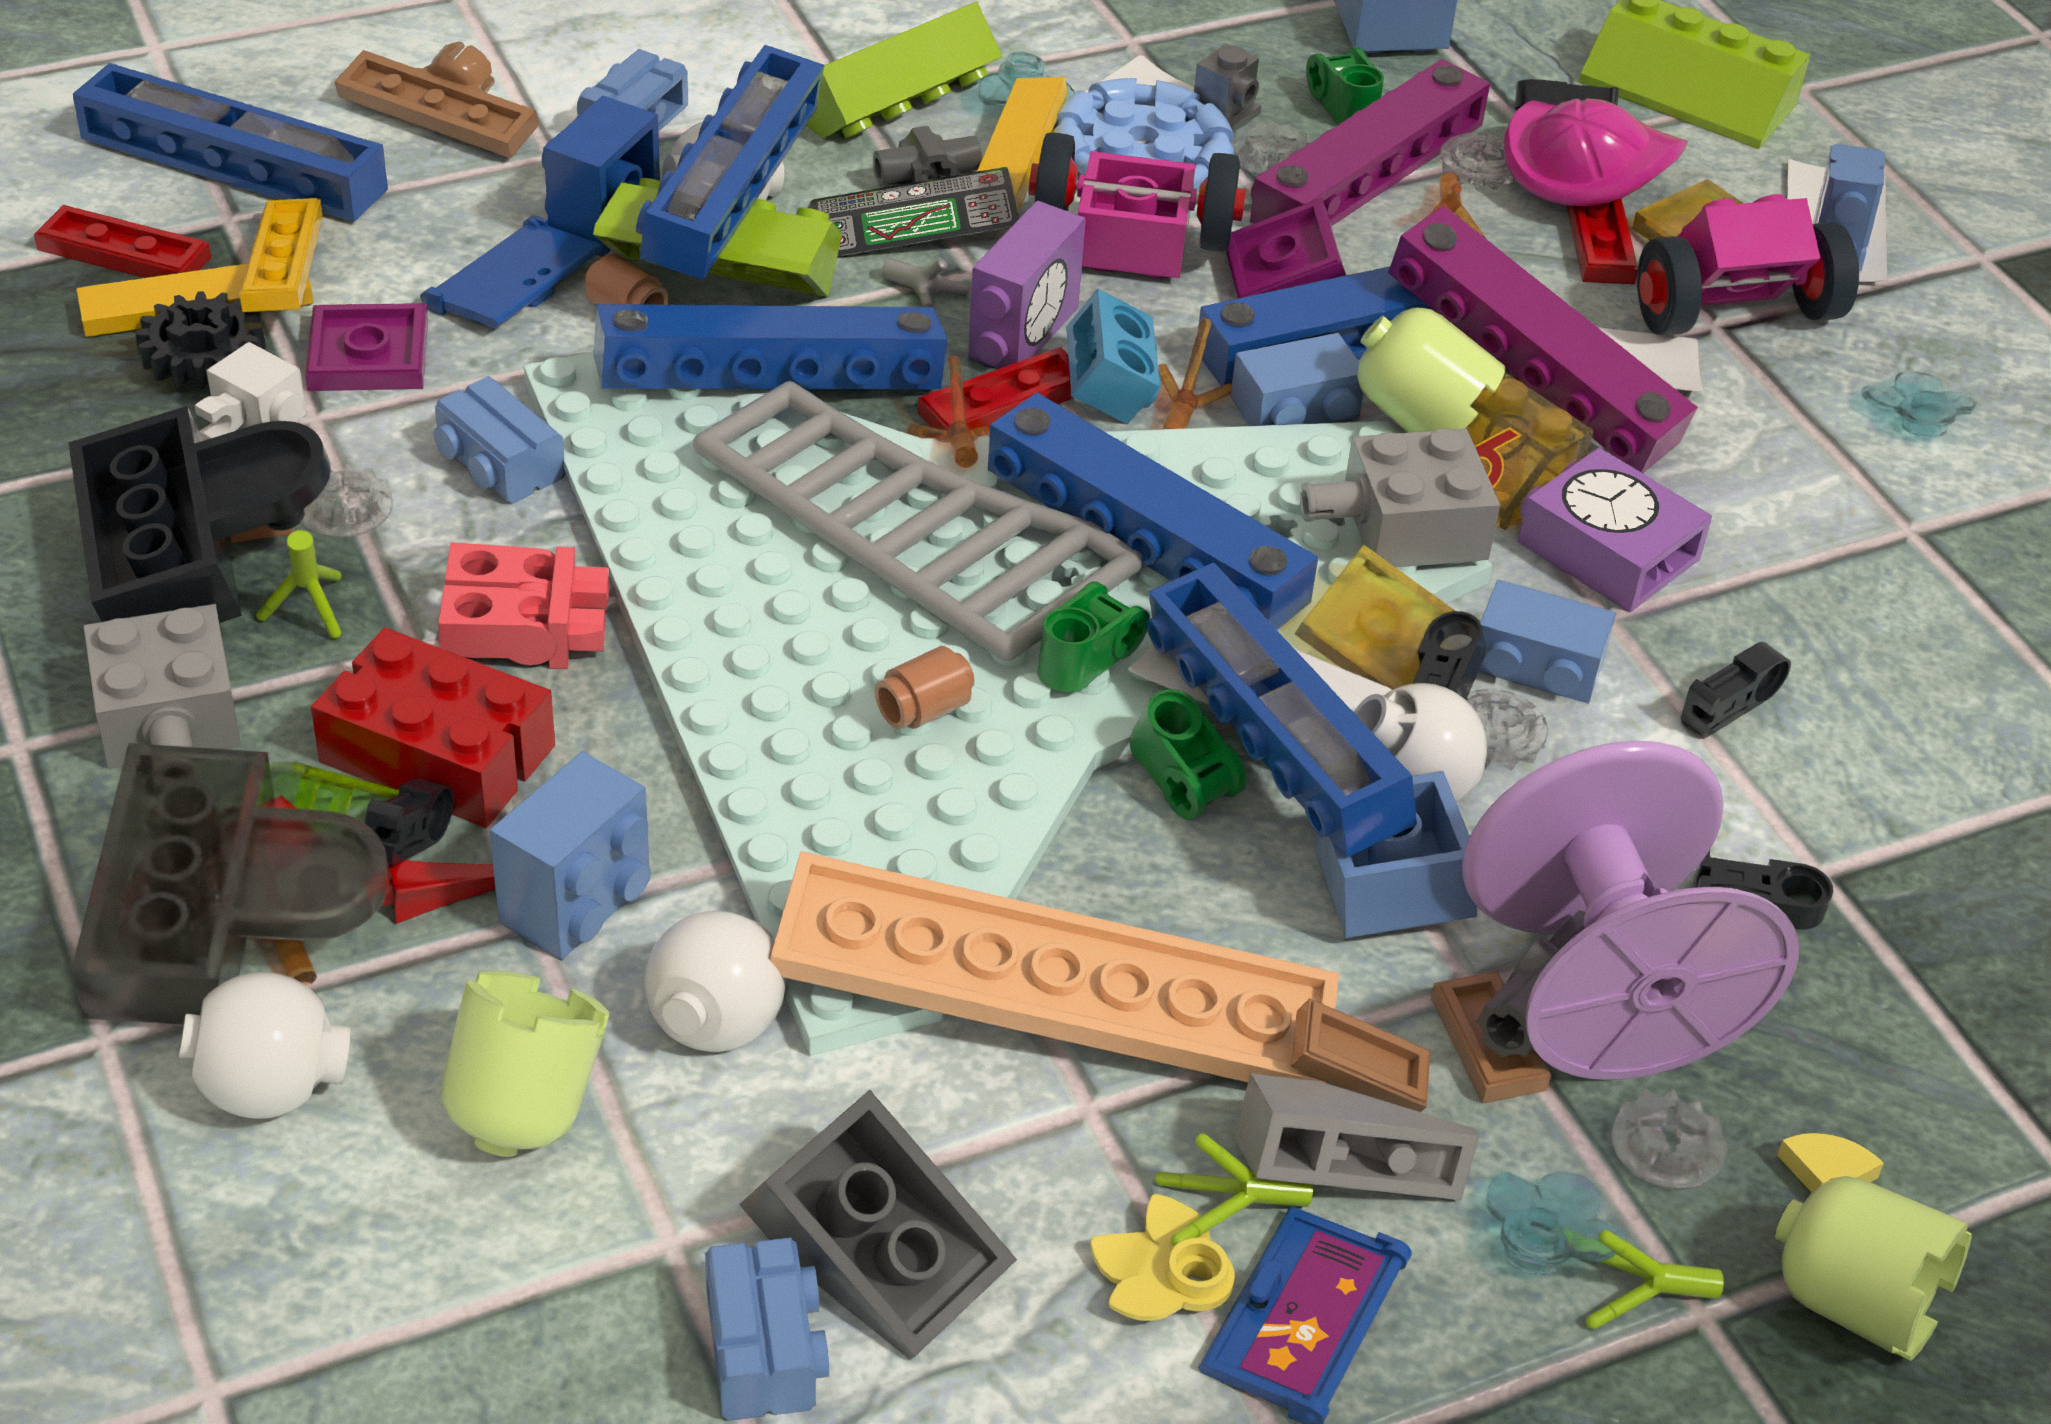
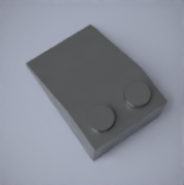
[739,1090,1017,1360]

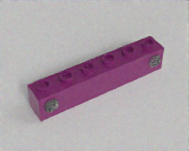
[1250,59,1490,226]
[1388,205,1698,473]

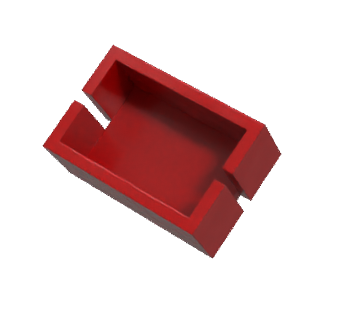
[310,627,556,828]

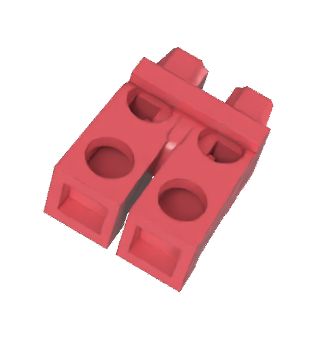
[438,542,609,669]

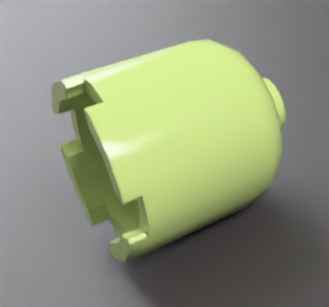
[1357,308,1505,433]
[441,971,610,1157]
[1775,1176,1972,1361]

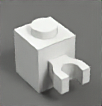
[194,342,306,441]

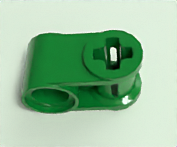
[1306,47,1384,125]
[1037,581,1150,692]
[1129,689,1247,820]

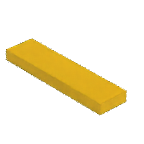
[977,77,1068,214]
[239,198,323,312]
[76,263,313,337]

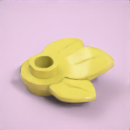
[1090,1194,1235,1321]

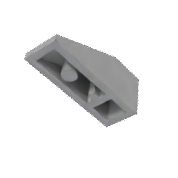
[1234,1073,1479,1200]

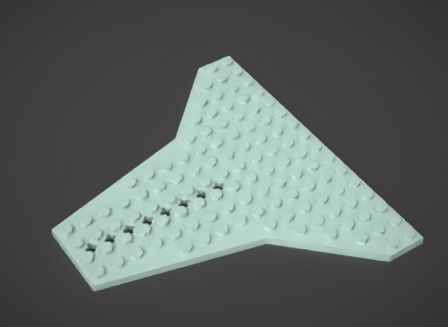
[523,352,1493,1056]

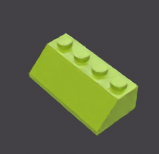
[1579,0,1811,149]
[806,1,1003,139]
[593,178,842,297]

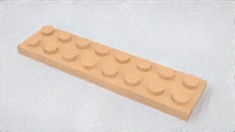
[770,851,1339,1083]

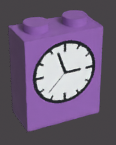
[968,201,1086,369]
[1517,447,1712,613]

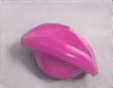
[1504,98,1688,206]

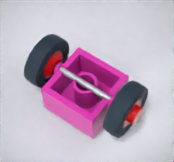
[1028,132,1246,278]
[1637,194,1859,336]

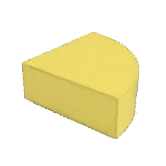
[1777,1133,1884,1193]

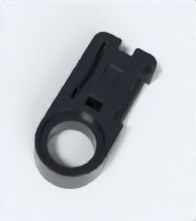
[1514,79,1619,110]
[1412,611,1486,700]
[1680,642,1791,738]
[361,778,454,866]
[1694,851,1833,930]

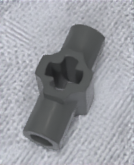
[873,126,982,185]

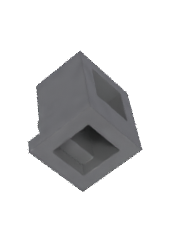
[1194,43,1262,133]

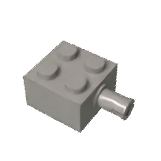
[1300,428,1500,569]
[83,604,241,786]

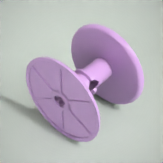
[1462,741,1799,1080]

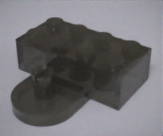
[71,743,389,1025]

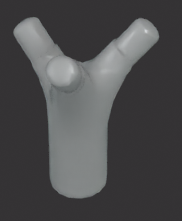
[882,258,969,307]

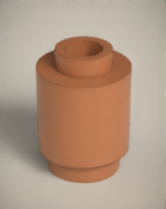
[585,253,668,305]
[875,646,974,729]

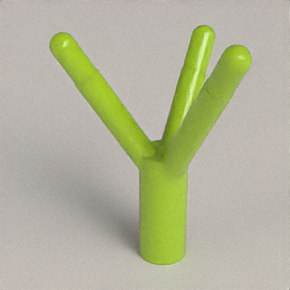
[256,530,341,639]
[1154,1133,1313,1246]
[1551,1230,1724,1329]

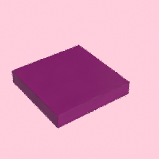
[1226,198,1346,298]
[305,303,428,391]

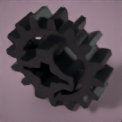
[135,291,266,389]

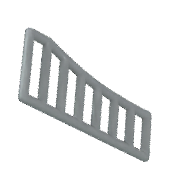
[693,381,1143,661]

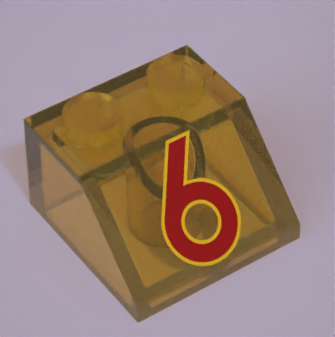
[1466,373,1593,530]

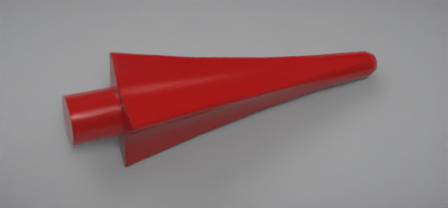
[361,860,496,924]

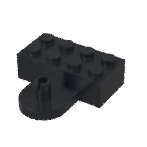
[68,406,331,624]

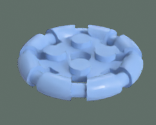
[1052,78,1234,192]

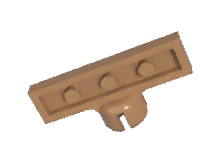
[334,41,539,158]

